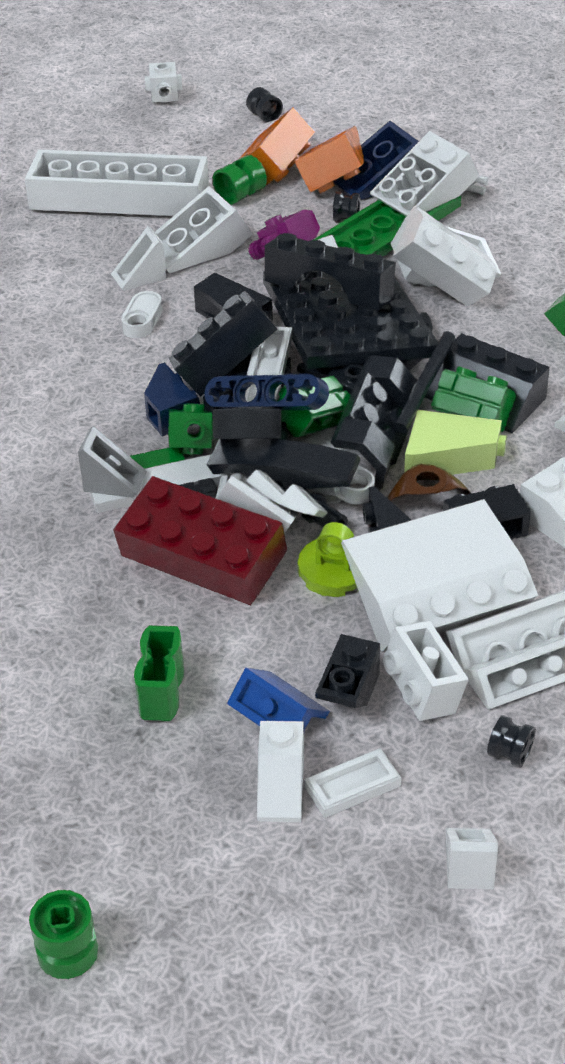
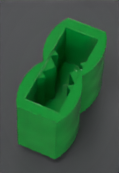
[134,625,184,721]

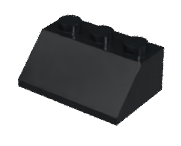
[169,291,277,397]
[424,333,550,433]

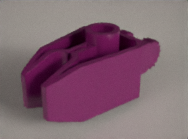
[248,209,320,260]

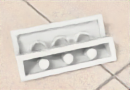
[446,590,565,709]

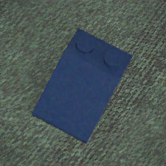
[333,121,419,200]

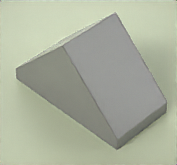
[78,426,147,498]

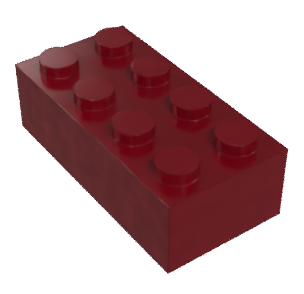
[113,476,287,606]

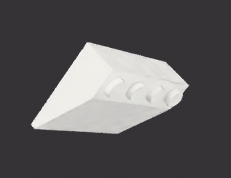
[341,499,538,652]

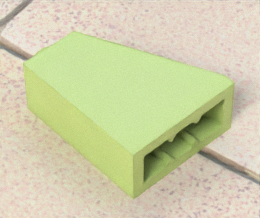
[404,410,507,475]

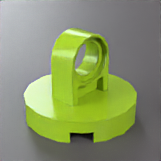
[297,522,359,597]

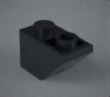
[315,634,380,708]

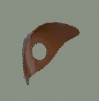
[387,463,472,501]

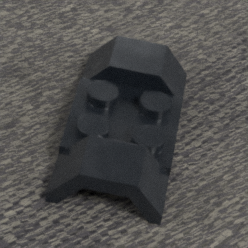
[330,355,418,490]

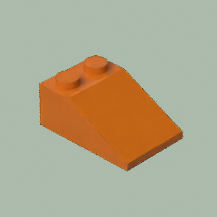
[294,126,364,193]

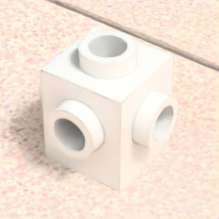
[145,62,183,103]

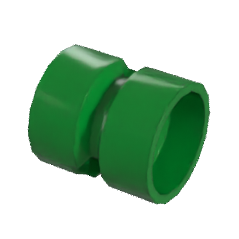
[212,155,267,205]
[29,890,98,979]

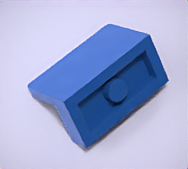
[227,667,330,731]

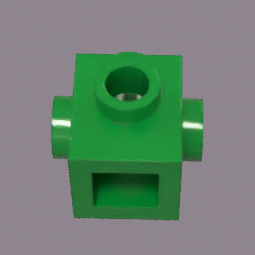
[168,404,218,454]

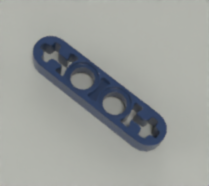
[205,374,329,410]

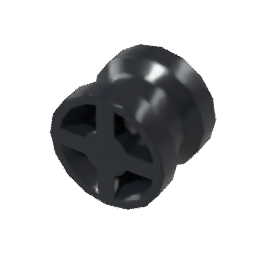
[333,191,361,221]
[487,715,536,767]

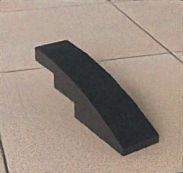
[206,439,361,490]

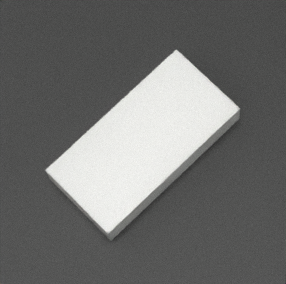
[304,748,402,818]

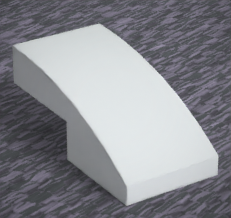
[246,469,328,518]

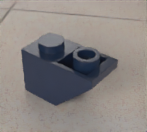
[144,362,200,437]

